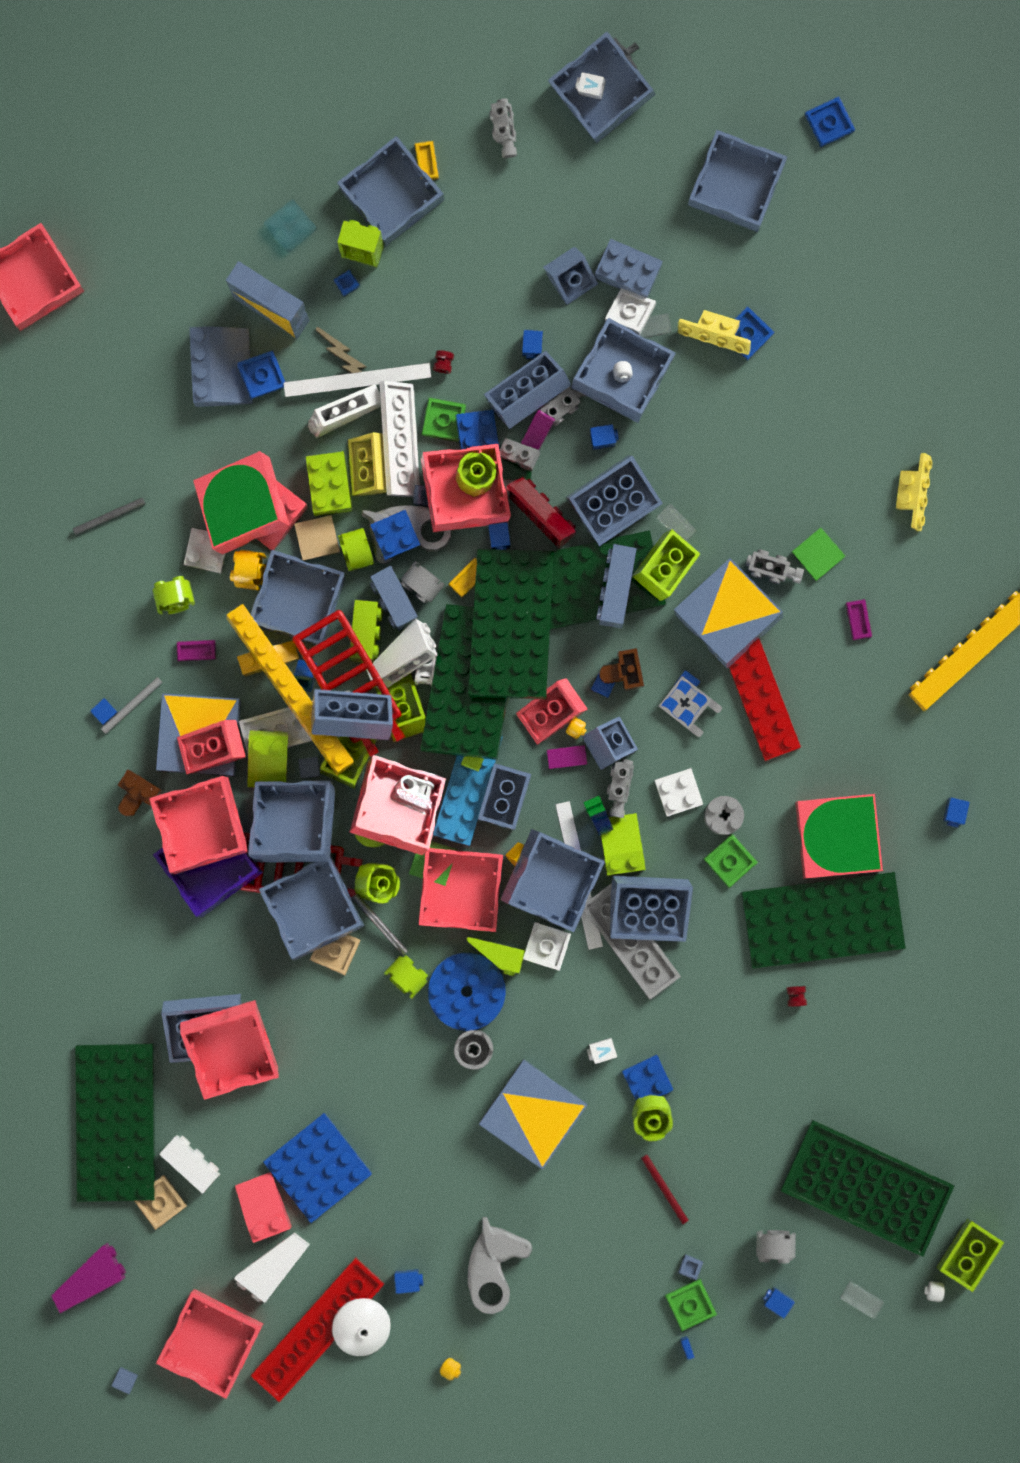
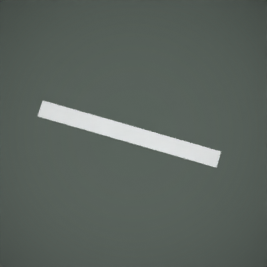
[284,363,431,397]
[556,801,603,950]

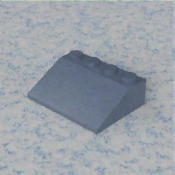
[190,326,253,407]
[565,455,663,546]
[610,876,693,942]
[162,994,242,1063]

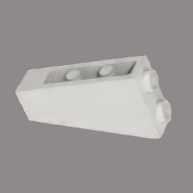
[308,385,381,438]
[367,619,438,688]
[234,1232,310,1303]

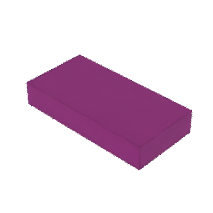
[521,410,555,450]
[846,599,872,640]
[177,640,216,662]
[547,745,587,769]

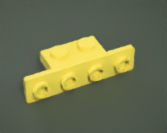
[678,310,751,355]
[896,453,932,531]

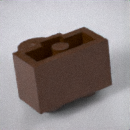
[599,648,644,691]
[117,769,163,816]

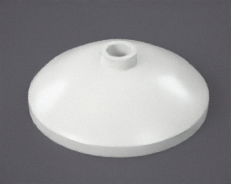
[332,1298,391,1356]

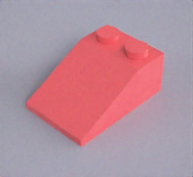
[256,480,308,550]
[516,678,588,745]
[177,720,246,774]
[235,1172,292,1243]

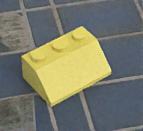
[348,432,387,496]

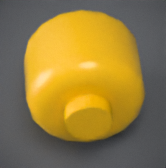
[566,718,587,739]
[440,1358,461,1380]

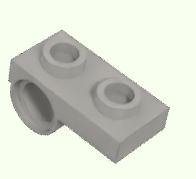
[499,438,540,471]

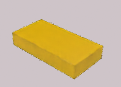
[415,141,439,180]
[448,558,477,598]

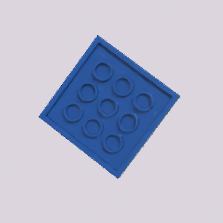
[263,1113,372,1223]

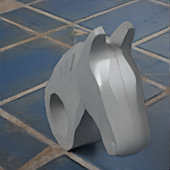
[361,505,451,564]
[468,1217,532,1314]

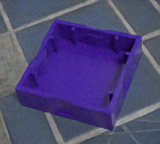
[153,847,263,918]

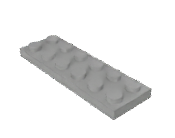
[584,883,681,999]

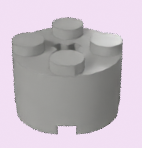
[400,561,445,603]
[704,796,744,835]
[454,1030,493,1069]
[756,1230,796,1263]

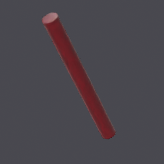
[641,1154,689,1225]

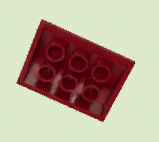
[506,477,576,550]

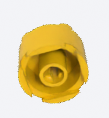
[230,550,266,591]

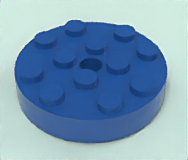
[428,953,506,1031]

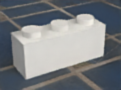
[160,1135,220,1194]

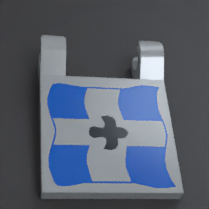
[659,676,722,737]

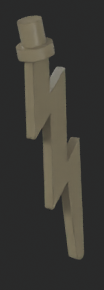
[316,327,372,387]

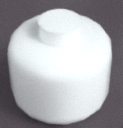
[613,361,633,382]
[924,1281,945,1302]

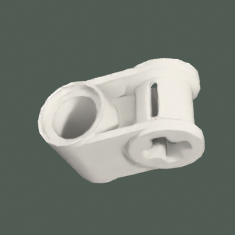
[415,657,436,687]
[395,775,434,805]

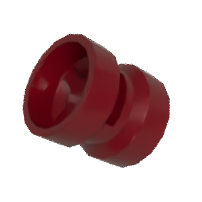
[433,350,454,374]
[786,986,807,1007]

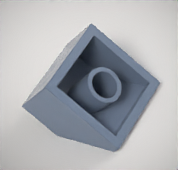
[543,246,598,304]
[582,716,638,770]

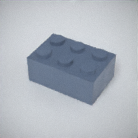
[595,239,663,298]
[370,566,419,632]
[478,763,531,831]

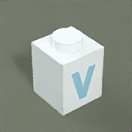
[576,73,606,100]
[587,1038,617,1064]

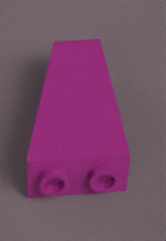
[51,1243,126,1313]

